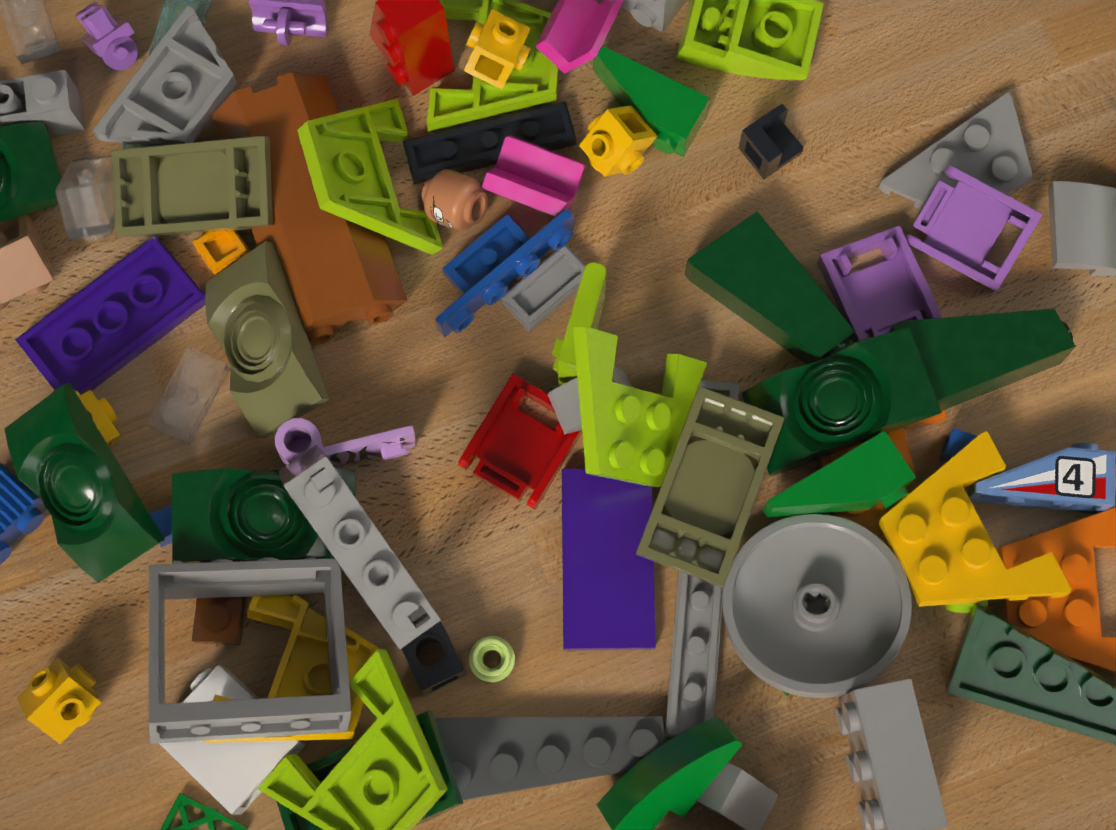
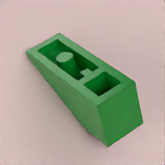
[593,45,710,157]
[763,431,916,517]

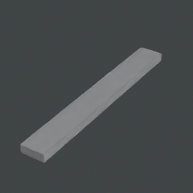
[665,380,739,739]

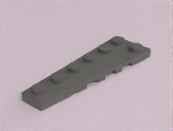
[435,716,666,801]

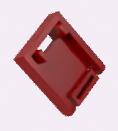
[458,374,582,510]

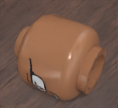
[421,169,488,231]

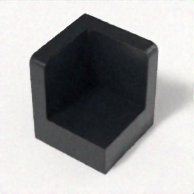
[738,104,803,179]

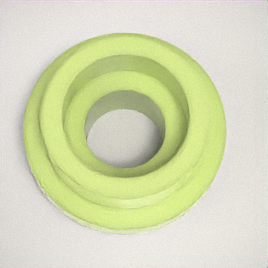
[469,636,515,683]

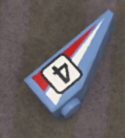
[966,443,1115,514]

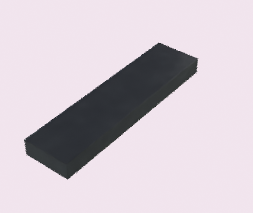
[403,101,576,185]

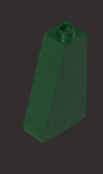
[685,211,855,365]
[888,308,1076,411]

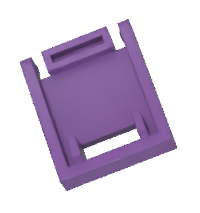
[906,165,1043,292]
[817,225,941,343]

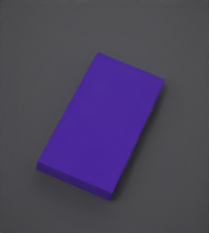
[15,235,206,395]
[562,469,656,651]

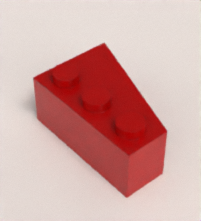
[369,0,455,96]

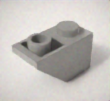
[0,70,85,136]

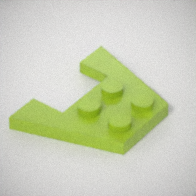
[427,0,559,132]
[297,98,444,255]
[572,326,707,487]
[257,649,448,830]

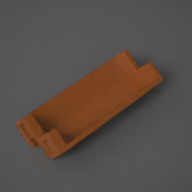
[212,71,407,345]

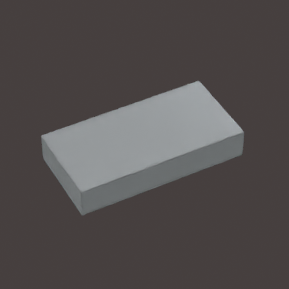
[500,244,586,333]

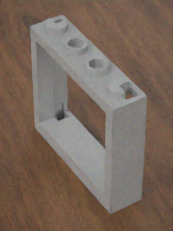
[278,444,441,649]
[149,556,351,744]

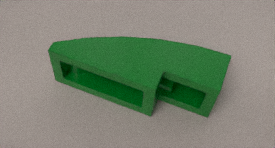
[596,716,743,830]

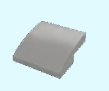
[1048,181,1116,276]

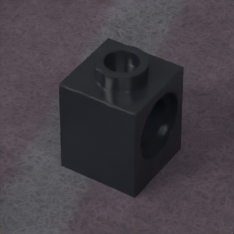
[401,621,467,695]

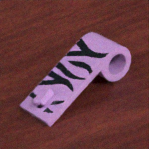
[275,418,416,467]

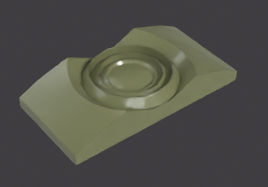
[111,136,273,237]
[205,241,329,438]
[636,386,785,588]

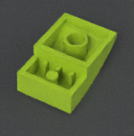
[675,0,824,80]

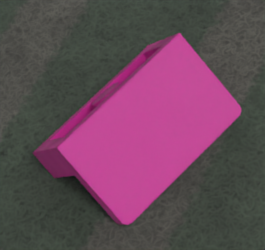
[535,0,624,74]
[482,135,586,217]

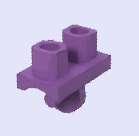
[248,0,329,46]
[75,1,138,70]

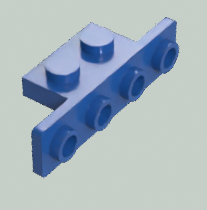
[435,208,574,337]

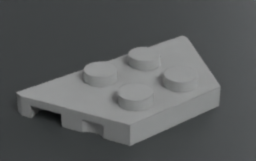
[92,5,237,146]
[878,92,1033,210]

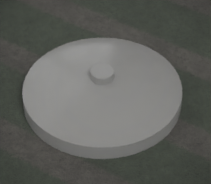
[723,514,912,698]

